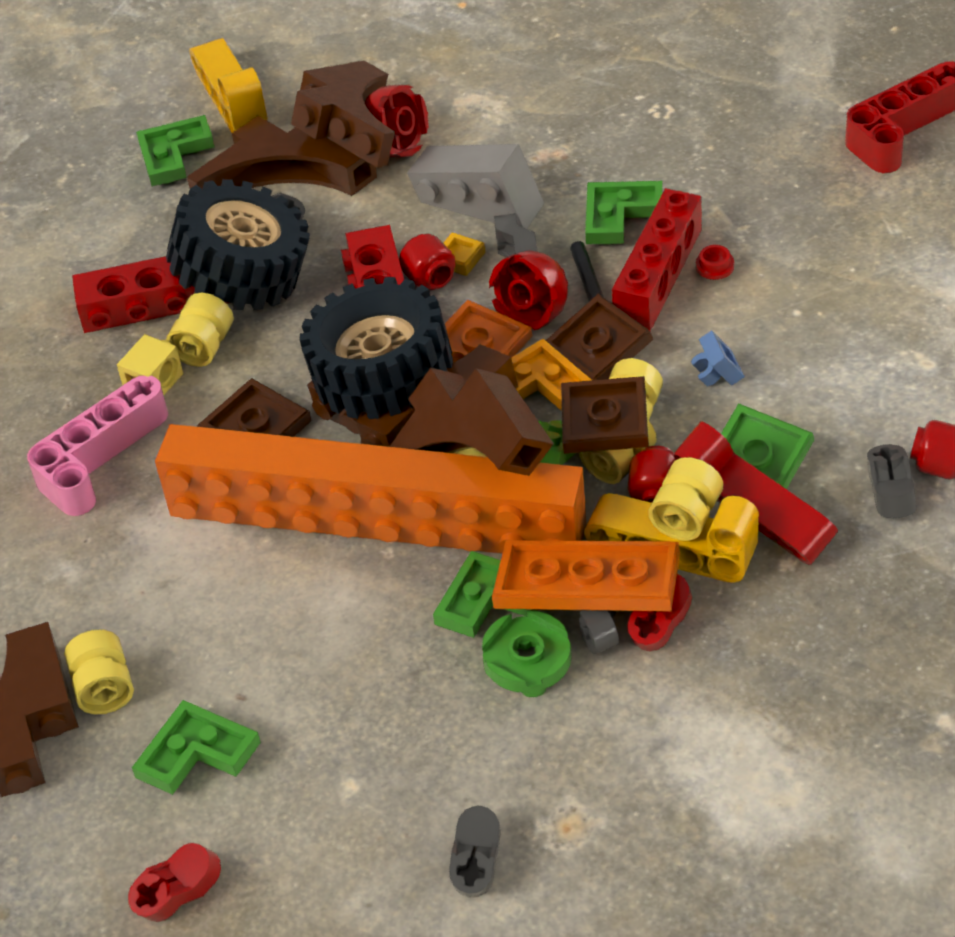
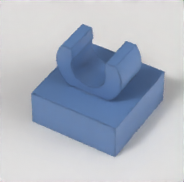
[691,330,745,386]

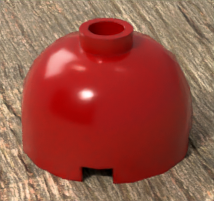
[364,85,429,157]
[489,250,568,331]

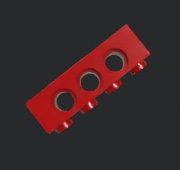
[612,188,702,331]
[341,224,404,289]
[72,256,230,333]

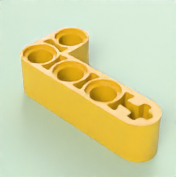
[189,38,268,133]
[584,493,759,583]

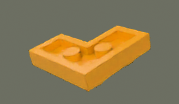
[512,338,592,411]

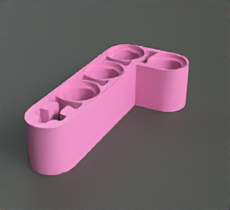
[27,375,168,516]

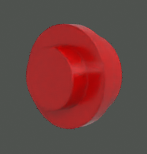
[696,245,734,280]

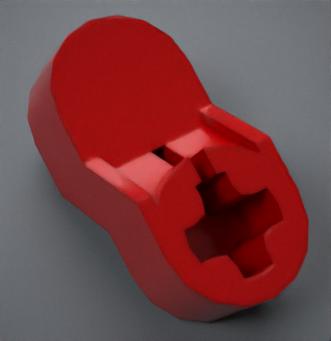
[627,573,692,651]
[128,843,221,922]

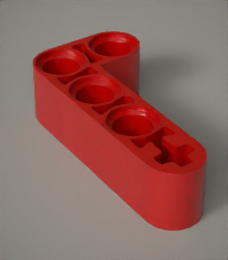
[845,61,955,173]
[673,421,838,565]

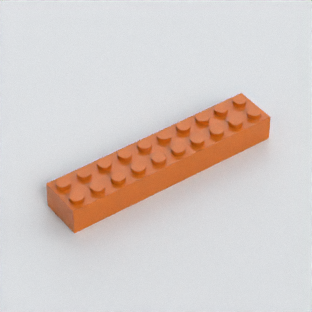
[155,424,587,554]

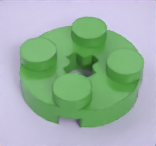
[482,611,572,697]

